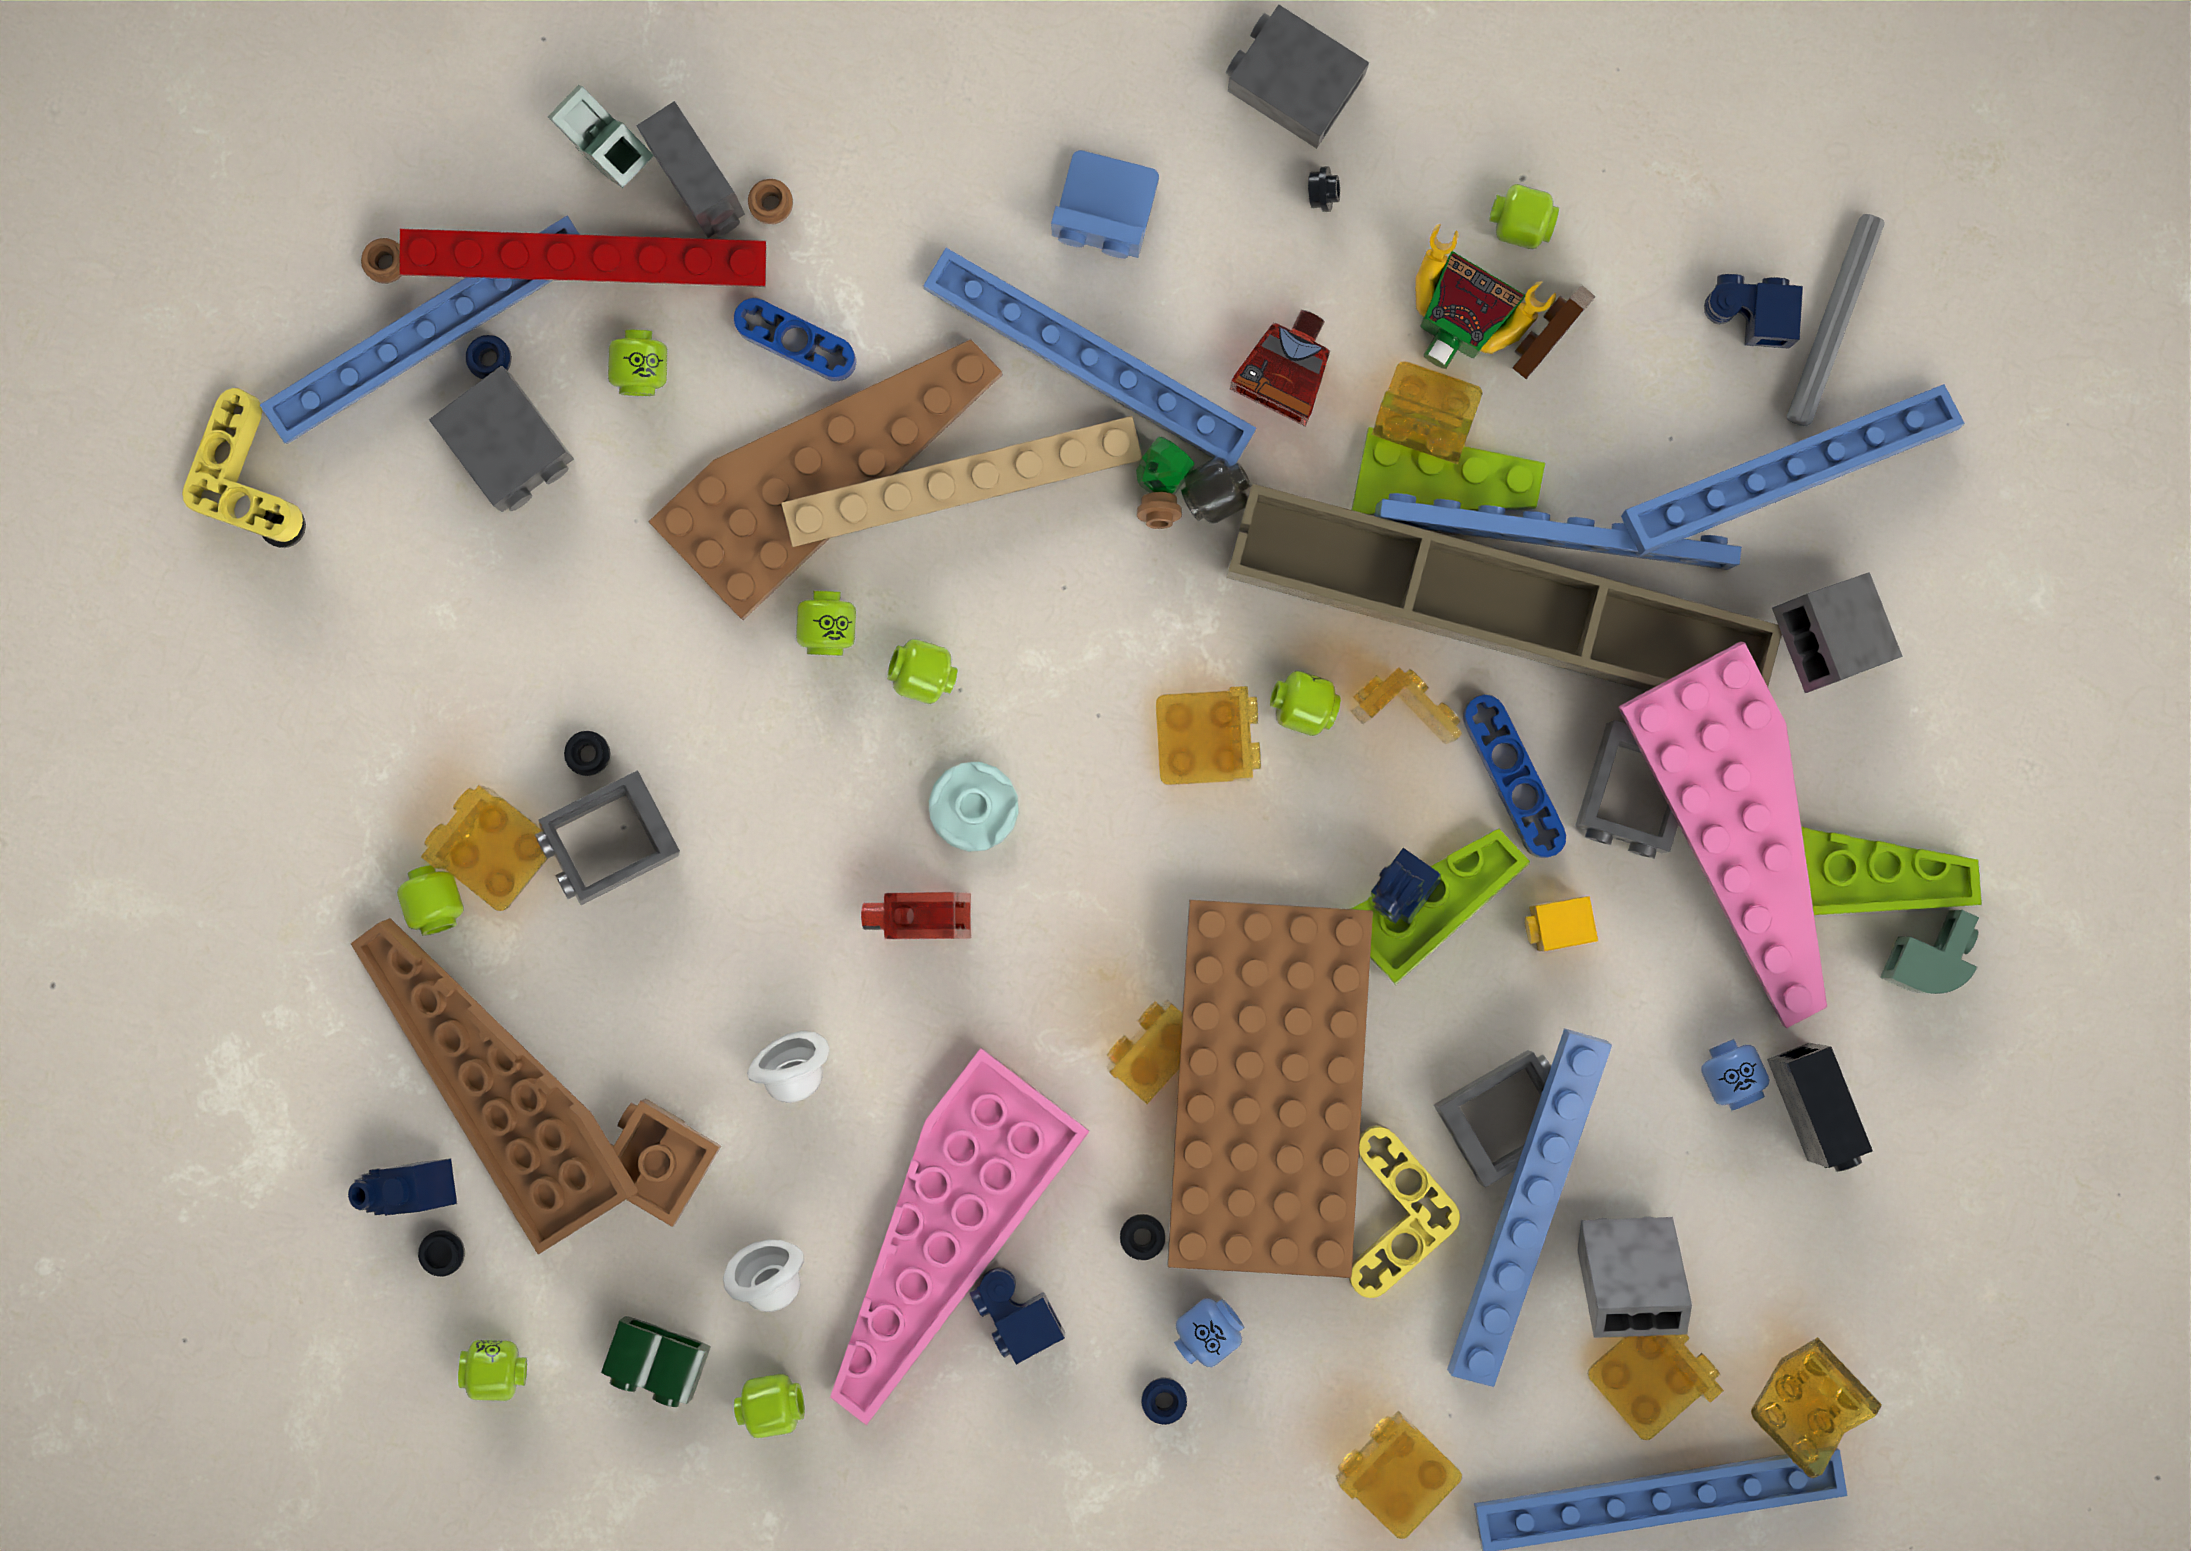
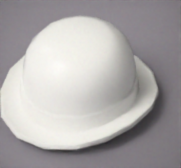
[747,1031,830,1103]
[723,1240,804,1312]

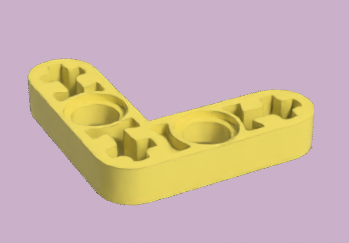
[182,388,303,542]
[1349,1126,1460,1298]

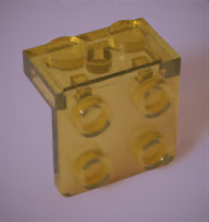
[1372,361,1483,464]
[1350,667,1462,744]
[1156,686,1261,785]
[421,785,547,911]
[1106,999,1182,1104]
[1587,1334,1724,1440]
[1751,1337,1882,1479]
[1335,1410,1462,1539]

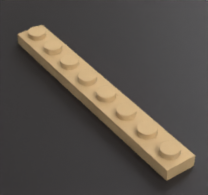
[781,416,1142,547]

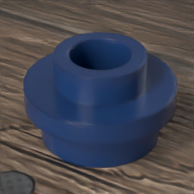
[466,335,512,380]
[1141,1377,1187,1425]

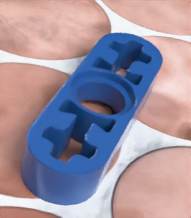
[734,298,856,381]

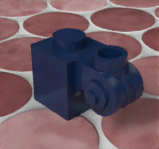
[1704,274,1803,349]
[1371,847,1441,924]
[348,1158,457,1216]
[970,1267,1065,1365]

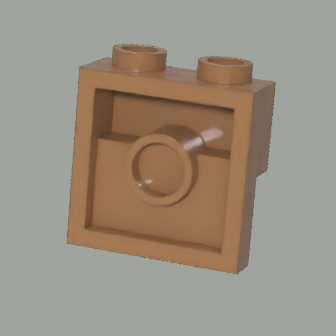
[610,1099,721,1227]

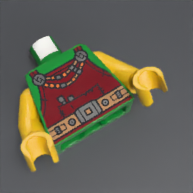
[1415,224,1556,369]

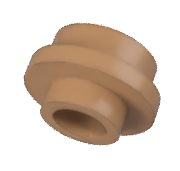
[748,179,793,224]
[361,238,401,284]
[1137,492,1182,529]

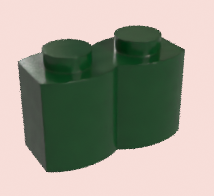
[601,1316,711,1407]

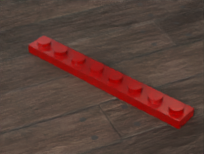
[400,229,766,287]

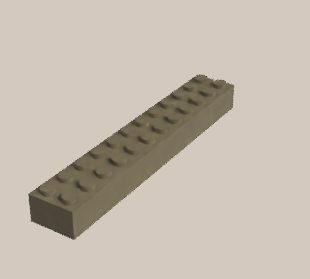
[1226,483,1782,691]

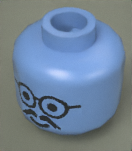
[1701,1039,1770,1111]
[1174,1298,1245,1367]

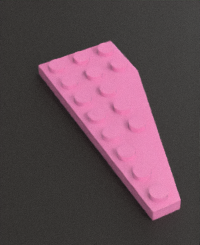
[1618,641,1827,1028]
[830,1048,1089,1425]

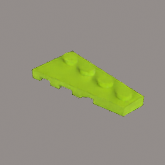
[1351,427,1545,515]
[1801,827,1982,915]
[1351,828,1530,985]

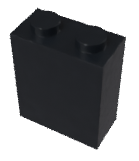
[1767,1043,1873,1172]

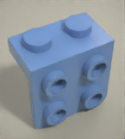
[1051,150,1159,259]

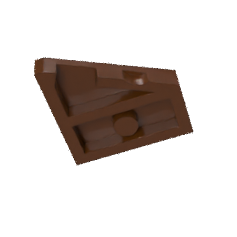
[1512,286,1596,379]

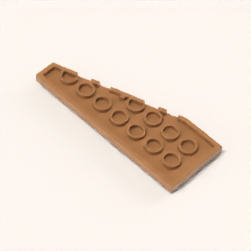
[648,339,1003,620]
[350,918,639,1254]

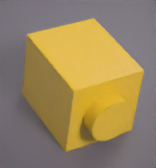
[1525,896,1598,951]

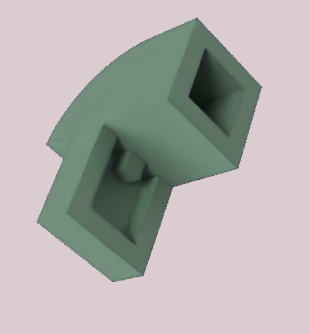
[548,85,654,188]
[1880,910,1979,994]

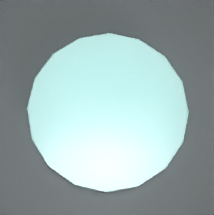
[929,762,1019,852]

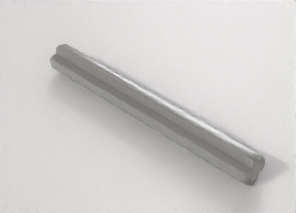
[1787,214,1884,426]

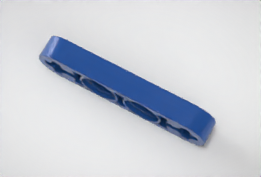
[1463,695,1566,858]

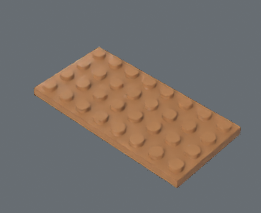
[1167,899,1373,1278]

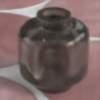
[1181,457,1251,524]

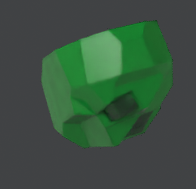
[1136,437,1195,495]

